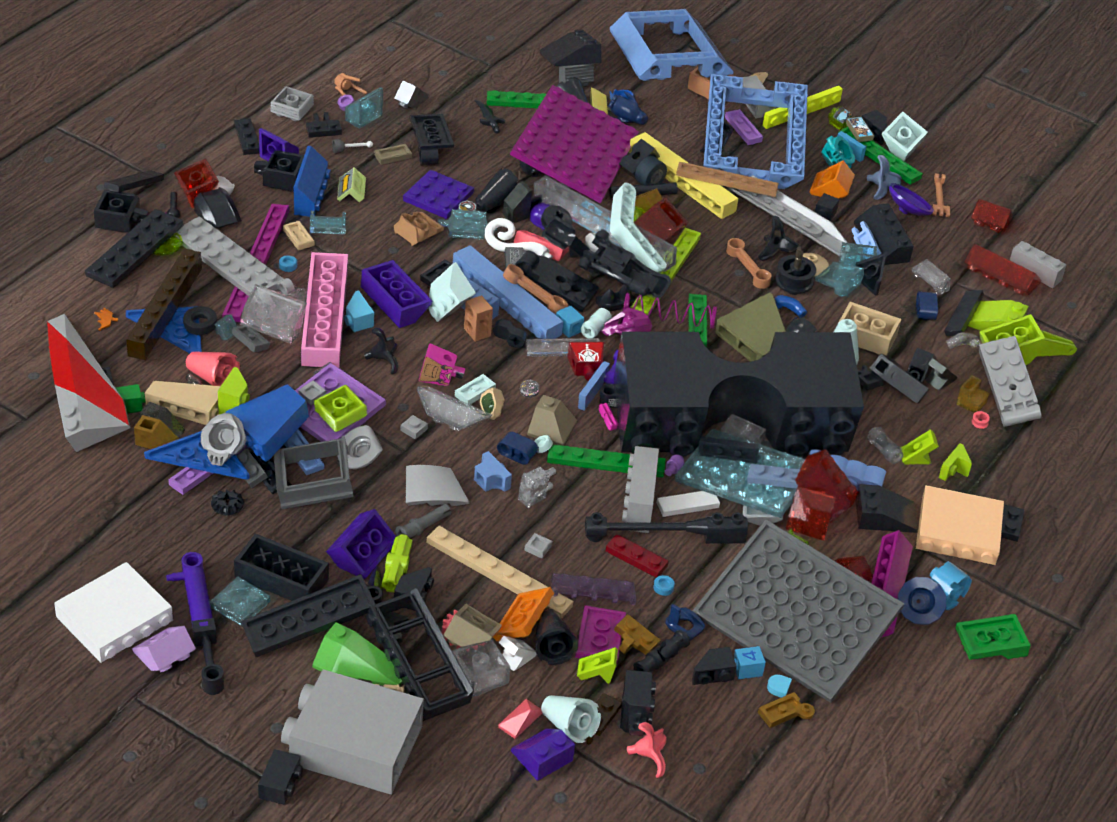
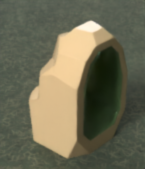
[480,387,504,420]

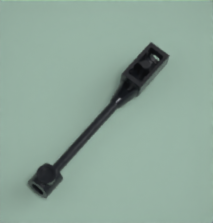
[585,512,748,544]

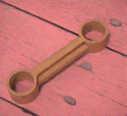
[726,238,772,289]
[503,264,568,314]

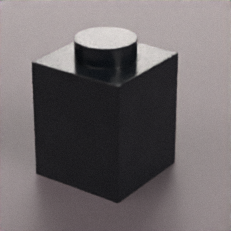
[815,193,840,221]

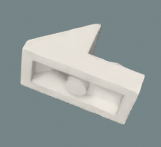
[499,636,537,671]

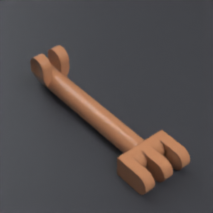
[932,173,950,217]

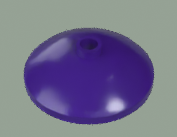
[889,183,934,216]

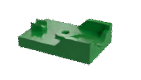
[956,614,1031,660]

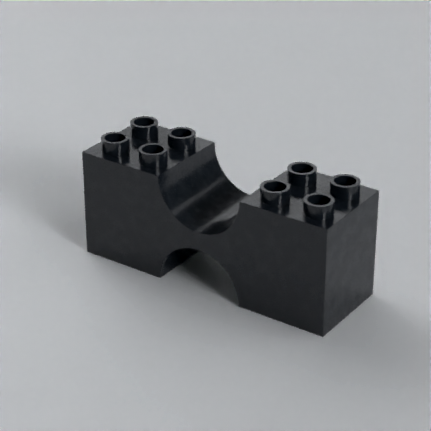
[614,331,864,457]

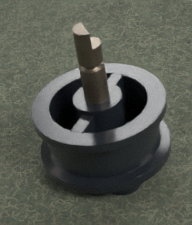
[775,246,816,295]

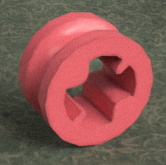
[972,411,990,429]

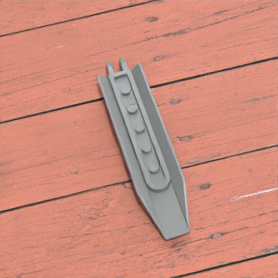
[727,175,853,258]

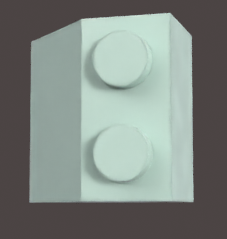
[882,112,928,161]

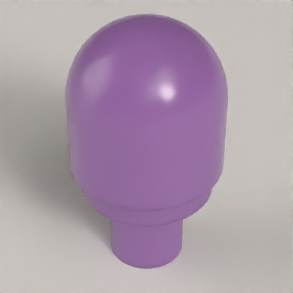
[665,455,685,476]

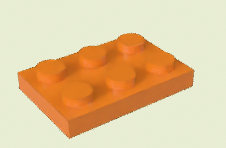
[493,587,554,642]

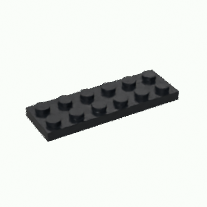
[85,209,184,288]
[241,574,375,658]

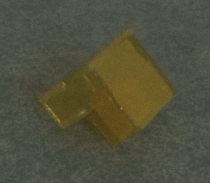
[956,375,990,413]

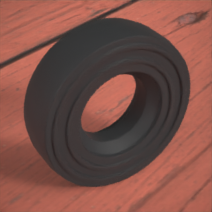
[183,306,217,335]

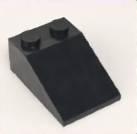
[855,484,918,533]

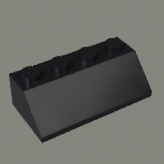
[854,203,914,265]

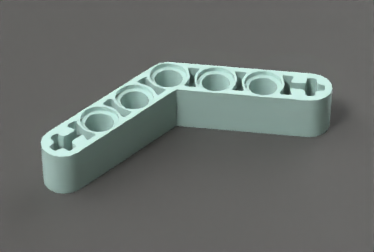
[610,183,666,273]

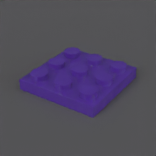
[403,170,474,219]

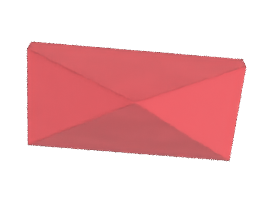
[498,699,542,739]

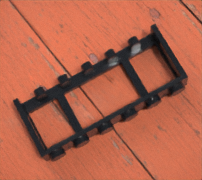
[366,587,473,721]

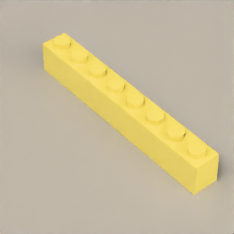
[629,132,738,219]

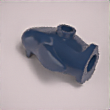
[607,91,648,125]

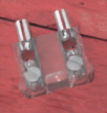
[518,467,556,508]

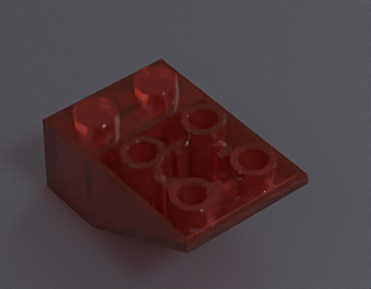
[633,197,689,250]

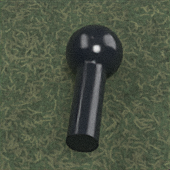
[167,192,180,218]

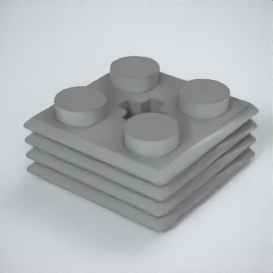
[270,86,314,121]

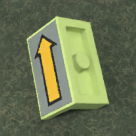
[337,168,366,202]

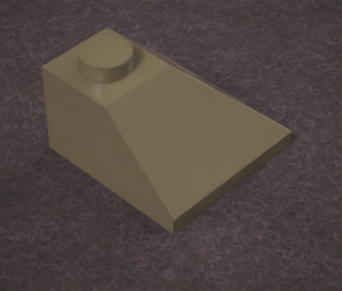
[527,395,577,446]
[443,604,502,647]

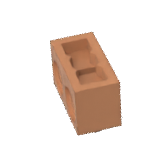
[464,295,493,342]

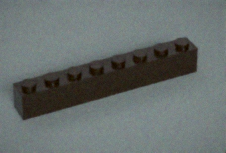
[126,248,202,361]

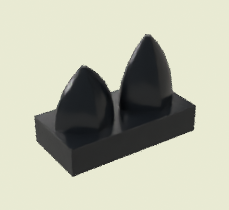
[596,284,636,312]

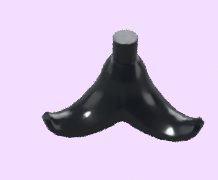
[758,216,799,261]
[364,328,398,374]

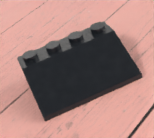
[540,29,601,66]

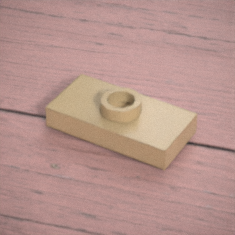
[283,221,315,251]

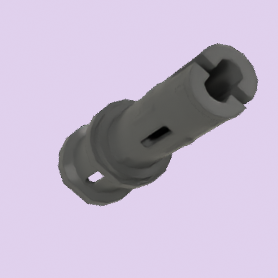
[395,504,451,538]

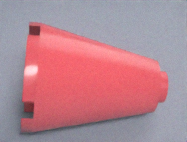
[186,352,240,386]

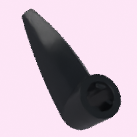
[367,566,383,605]

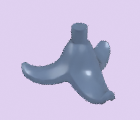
[867,155,902,200]

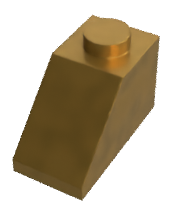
[634,188,666,217]

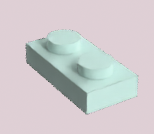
[455,374,496,406]

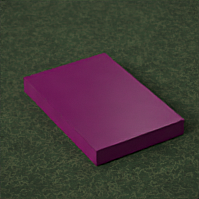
[575,606,626,664]

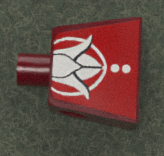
[567,342,604,381]

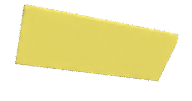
[590,88,608,115]

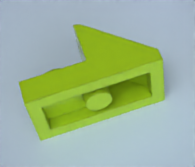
[899,429,939,464]
[939,443,972,481]
[577,647,618,684]

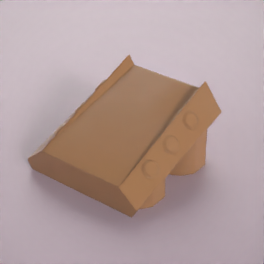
[394,212,444,246]

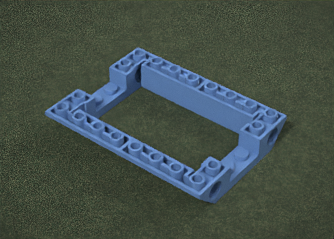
[610,9,733,81]
[703,74,808,189]

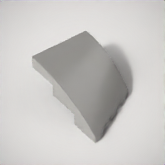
[406,465,469,506]

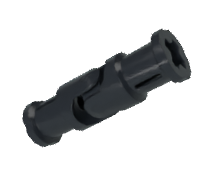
[633,630,690,672]

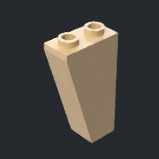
[145,381,221,425]

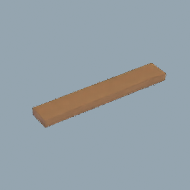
[676,162,779,197]

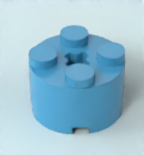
[930,561,972,610]

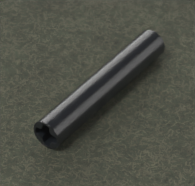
[609,182,678,198]

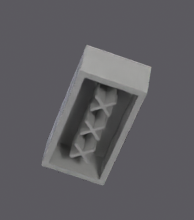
[622,446,659,533]

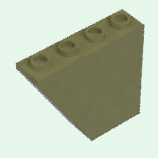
[715,293,786,362]

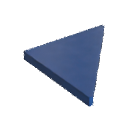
[126,306,202,354]
[144,431,249,480]

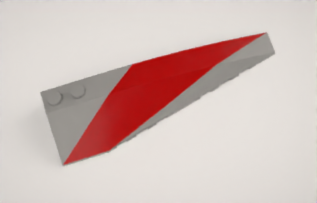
[47,314,131,452]

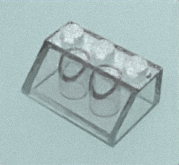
[240,284,307,344]

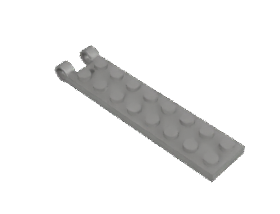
[171,216,295,308]

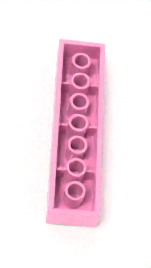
[301,252,348,368]

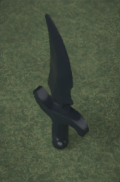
[474,100,505,134]

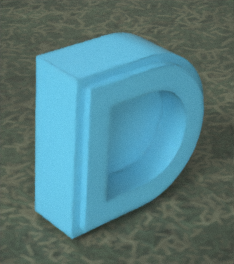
[767,675,792,698]

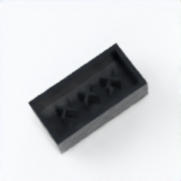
[234,533,329,601]

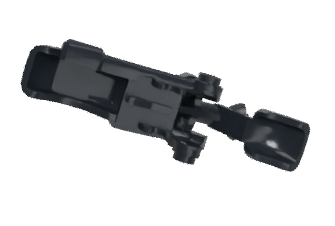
[542,216,671,298]

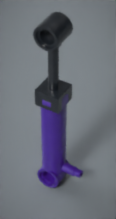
[166,552,224,695]

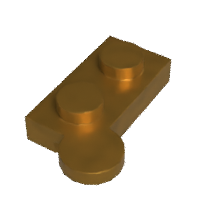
[758,692,815,728]

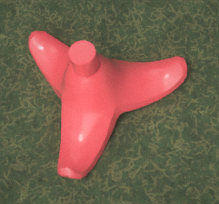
[627,722,666,778]

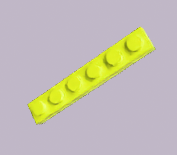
[762,86,843,129]

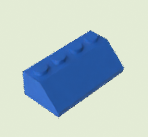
[294,146,331,218]

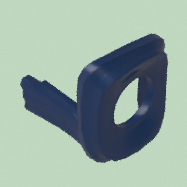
[665,604,705,640]

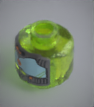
[828,106,852,130]

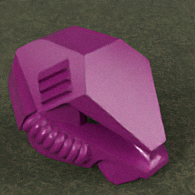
[601,308,652,336]

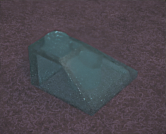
[345,87,383,129]

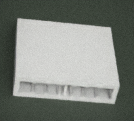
[54,562,173,663]

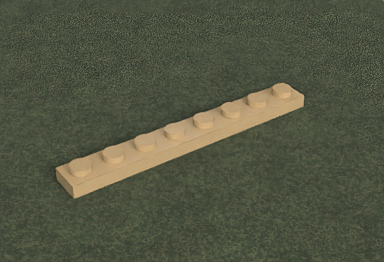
[427,526,574,618]

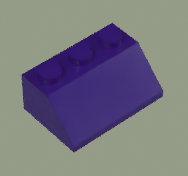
[326,509,396,579]

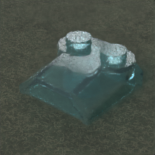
[815,262,864,297]

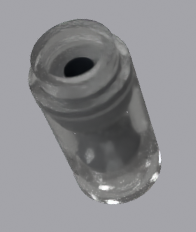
[867,427,904,464]

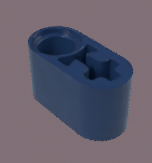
[916,291,938,320]
[497,432,539,465]

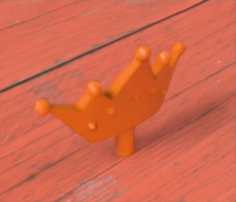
[94,308,118,331]

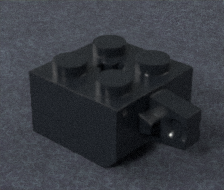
[254,150,304,192]
[94,189,149,233]
[620,670,656,736]

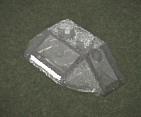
[417,385,492,431]

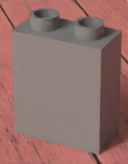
[281,669,424,795]

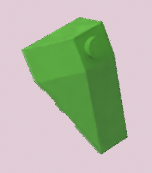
[313,623,403,686]

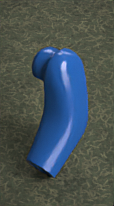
[775,295,807,318]

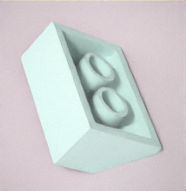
[428,262,476,322]

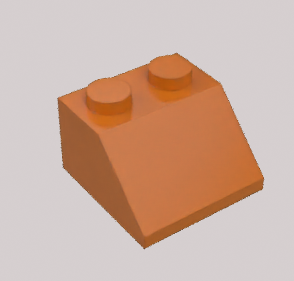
[810,160,855,198]

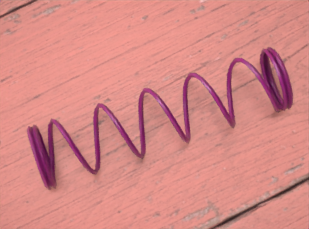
[623,293,717,329]

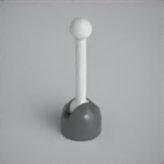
[332,139,373,153]

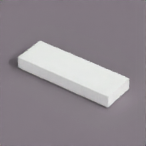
[657,489,720,517]

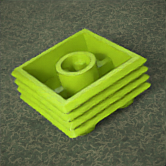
[314,385,367,432]

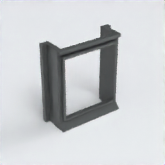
[274,436,354,509]

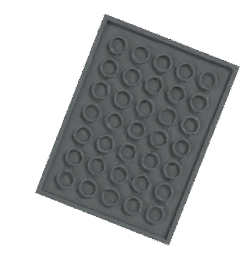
[693,519,904,703]

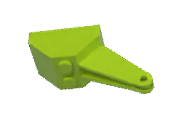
[980,314,1077,365]

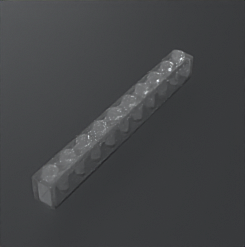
[534,176,677,272]

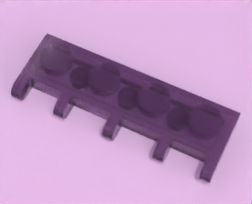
[551,573,636,605]

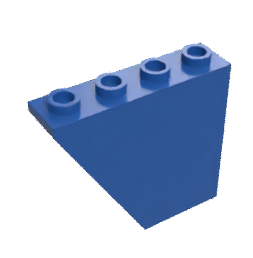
[225,384,309,462]

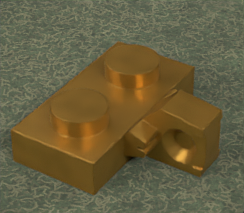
[614,614,661,655]

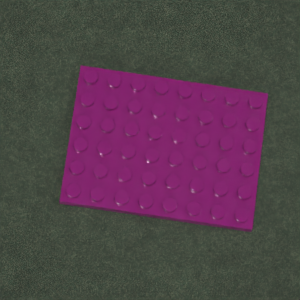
[510,85,639,203]

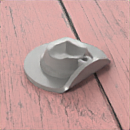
[337,425,383,469]

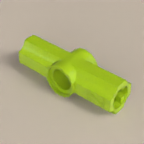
[382,534,412,593]

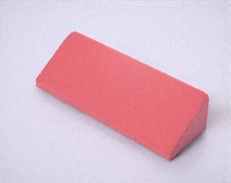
[514,230,569,261]

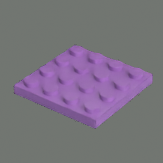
[295,363,386,442]

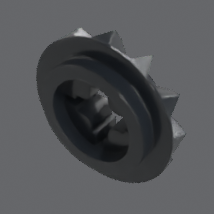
[211,489,244,515]

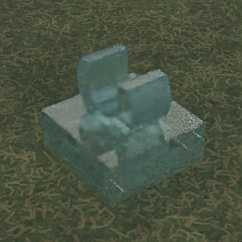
[214,314,237,340]

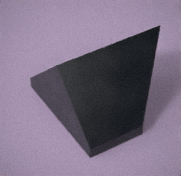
[853,252,887,296]

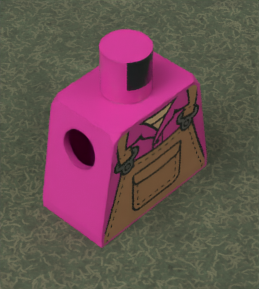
[419,343,465,386]

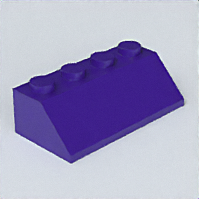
[360,260,432,328]

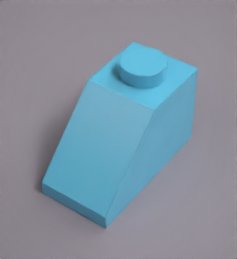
[344,290,374,332]

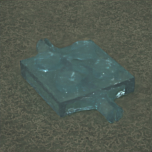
[438,209,497,239]

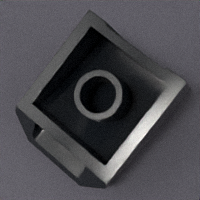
[194,187,242,228]

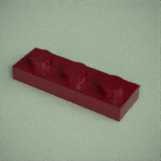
[605,534,669,578]

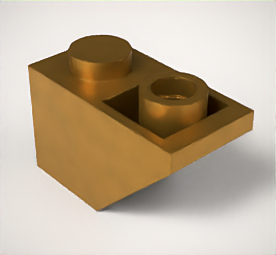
[134,415,179,449]

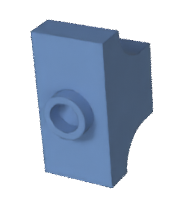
[474,451,512,492]

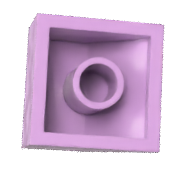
[132,626,196,672]

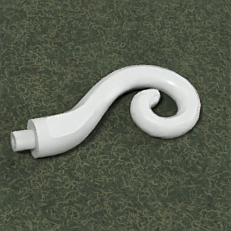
[485,218,553,259]

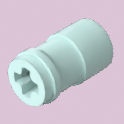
[581,308,612,339]

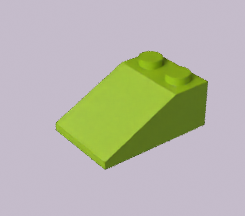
[968,300,1029,331]

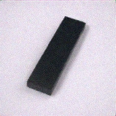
[105,170,164,193]
[944,290,984,336]

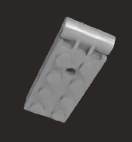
[979,336,1041,427]

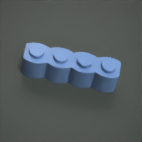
[803,450,886,491]

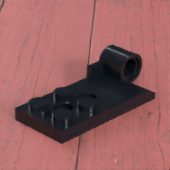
[410,114,454,165]
[515,250,599,312]

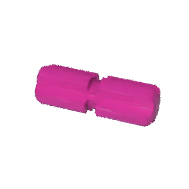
[599,403,618,431]

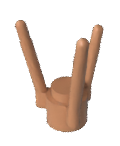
[335,73,367,96]

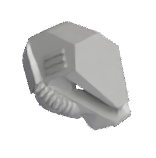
[201,413,247,466]

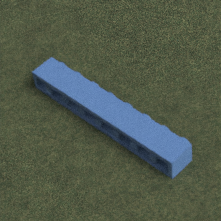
[453,245,563,344]

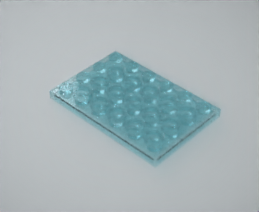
[675,429,817,518]

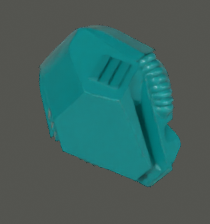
[821,136,855,168]

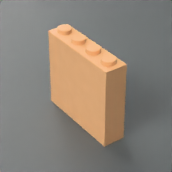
[916,486,1004,565]

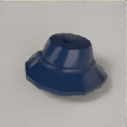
[898,577,946,625]

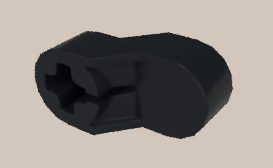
[493,319,527,348]

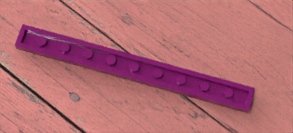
[222,204,290,322]

